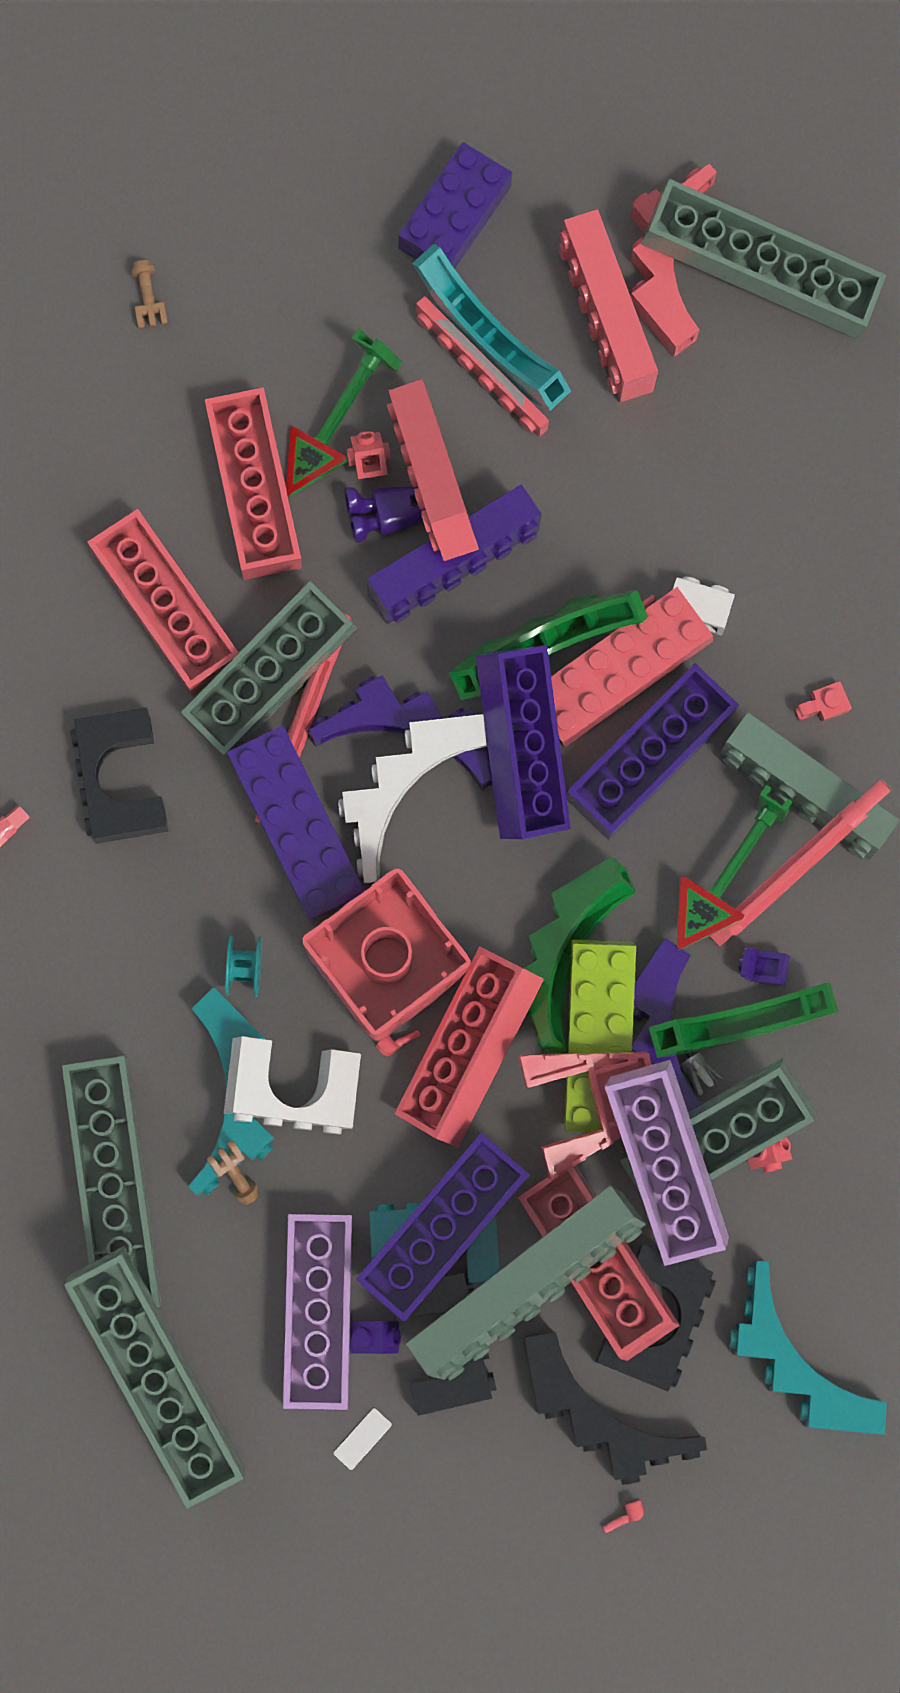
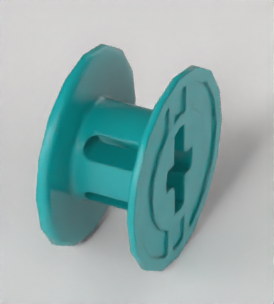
[225,934,262,998]

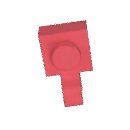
[795,681,852,722]

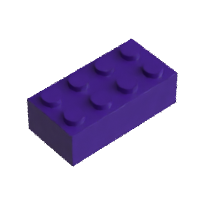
[398,142,512,269]

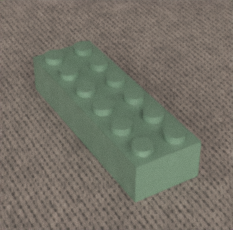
[181,581,358,757]
[720,713,900,860]
[620,1057,817,1192]

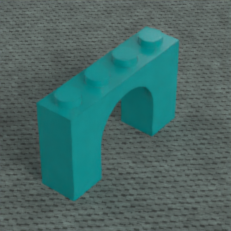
[369,1202,499,1283]

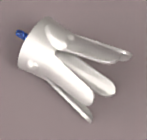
[680,1052,724,1097]

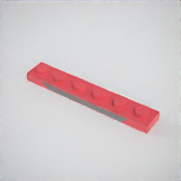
[416,296,549,437]

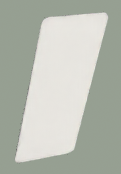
[334,1408,392,1470]

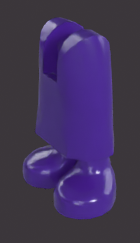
[344,486,426,543]

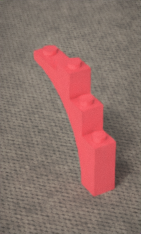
[630,163,717,357]

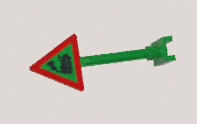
[286,328,402,497]
[677,785,793,950]

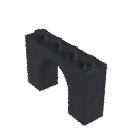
[70,707,169,844]
[595,1243,716,1392]
[395,1273,497,1416]

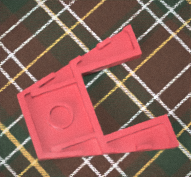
[518,1052,652,1179]

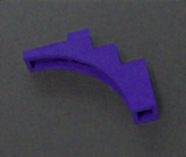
[309,675,493,790]
[632,938,702,1112]

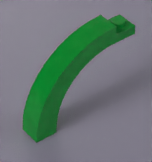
[649,982,839,1058]

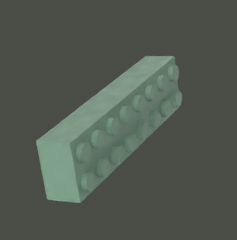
[640,179,886,338]
[62,1056,163,1309]
[406,1185,646,1380]
[64,1246,245,1509]

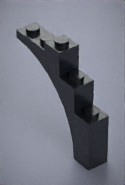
[524,1332,707,1485]

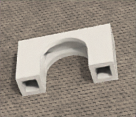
[224,1036,361,1134]

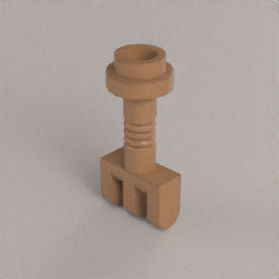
[131,260,168,329]
[206,1140,259,1205]

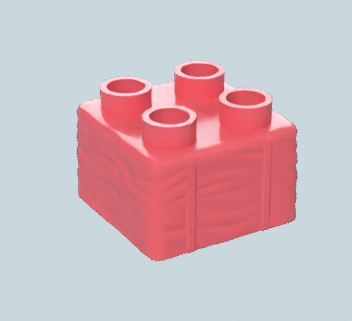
[303,868,470,1041]

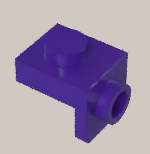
[739,947,790,986]
[350,1321,401,1354]

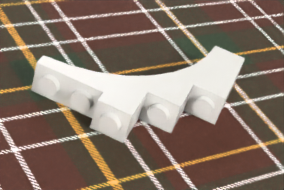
[338,714,488,883]

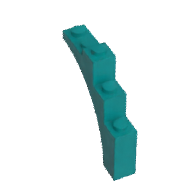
[412,244,571,411]
[188,987,275,1197]
[729,1261,887,1435]

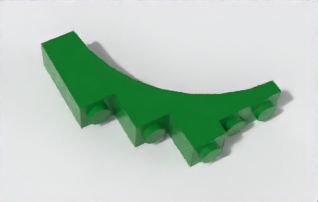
[449,590,648,700]
[524,856,636,1054]

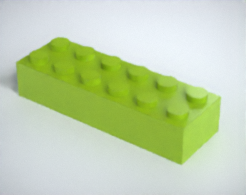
[564,940,636,1132]

